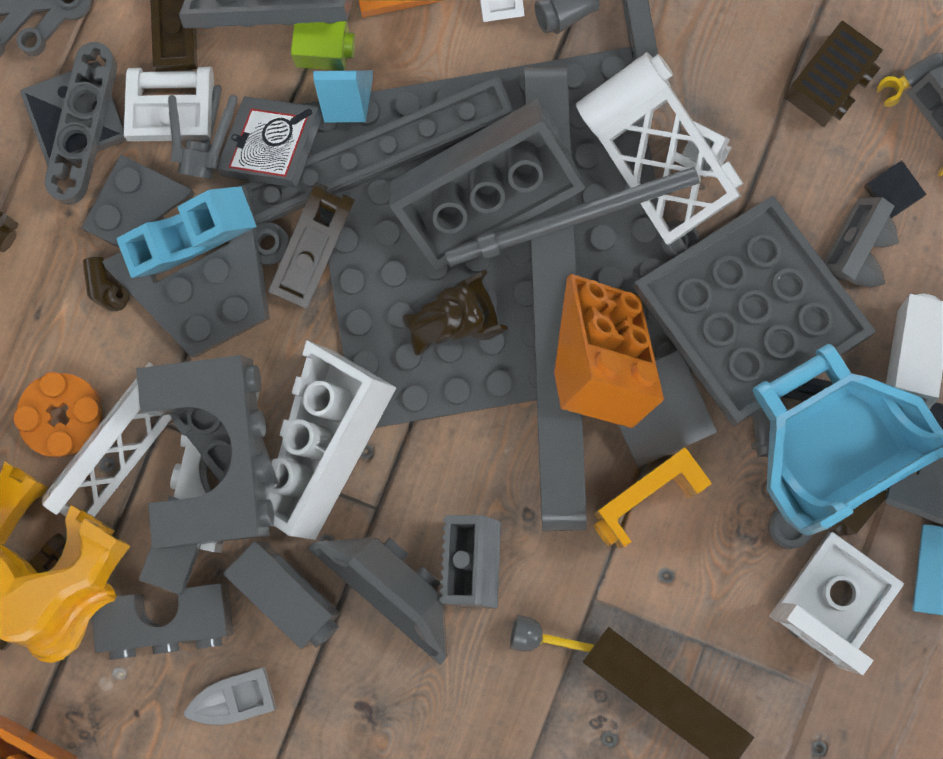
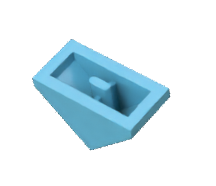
[313,70,373,122]

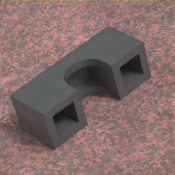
[92,583,234,660]

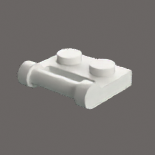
[124,66,214,141]

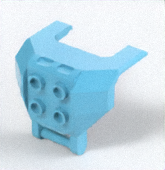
[753,344,943,535]

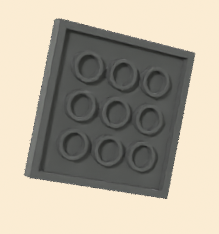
[633,196,876,427]

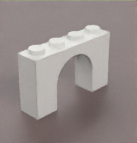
[886,294,943,409]

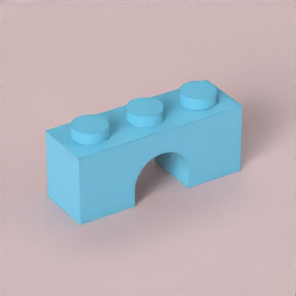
[116,186,257,278]

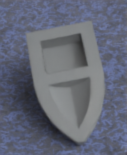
[184,667,277,725]

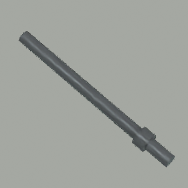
[444,167,700,267]

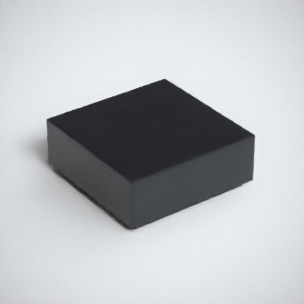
[864,160,927,218]

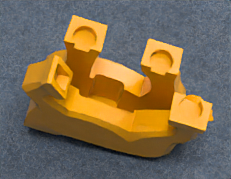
[0,461,130,663]

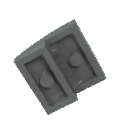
[618,349,717,468]

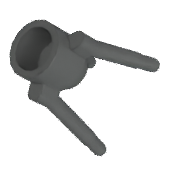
[168,85,237,179]

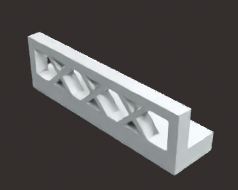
[42,362,172,517]

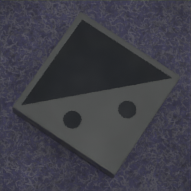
[20,61,127,166]

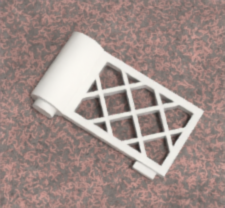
[576,52,744,245]

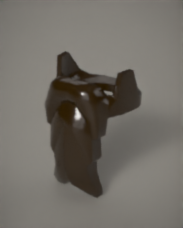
[402,269,508,356]

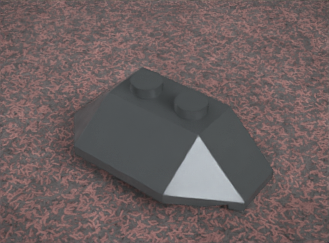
[308,537,448,665]

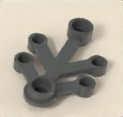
[0,0,92,57]

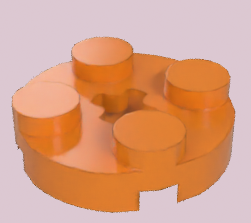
[13,372,104,458]

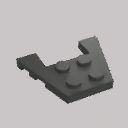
[102,185,270,357]

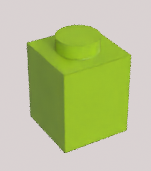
[291,21,355,71]

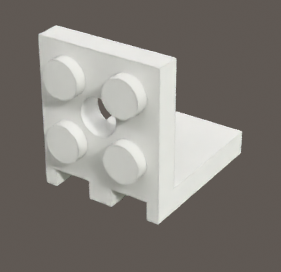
[769,532,904,675]

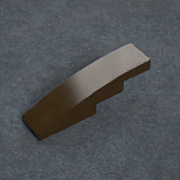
[583,627,755,759]

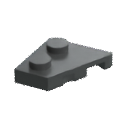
[82,155,195,248]

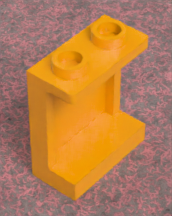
[593,447,712,549]

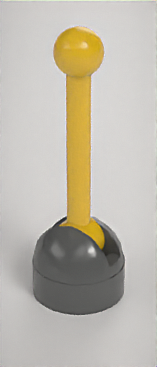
[510,614,594,652]

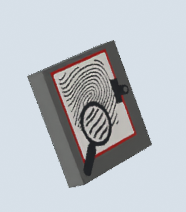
[216,96,323,188]

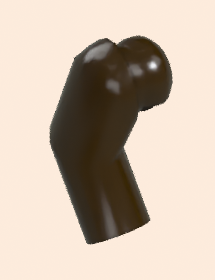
[82,257,129,311]

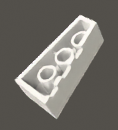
[265,340,396,540]

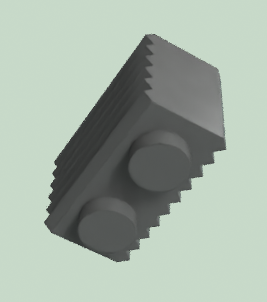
[439,515,501,609]

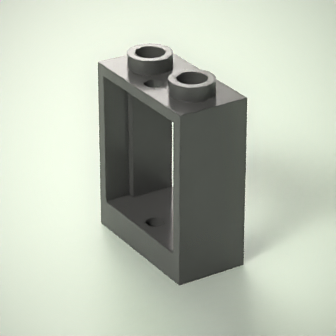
[223,541,341,649]

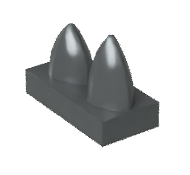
[824,197,899,287]

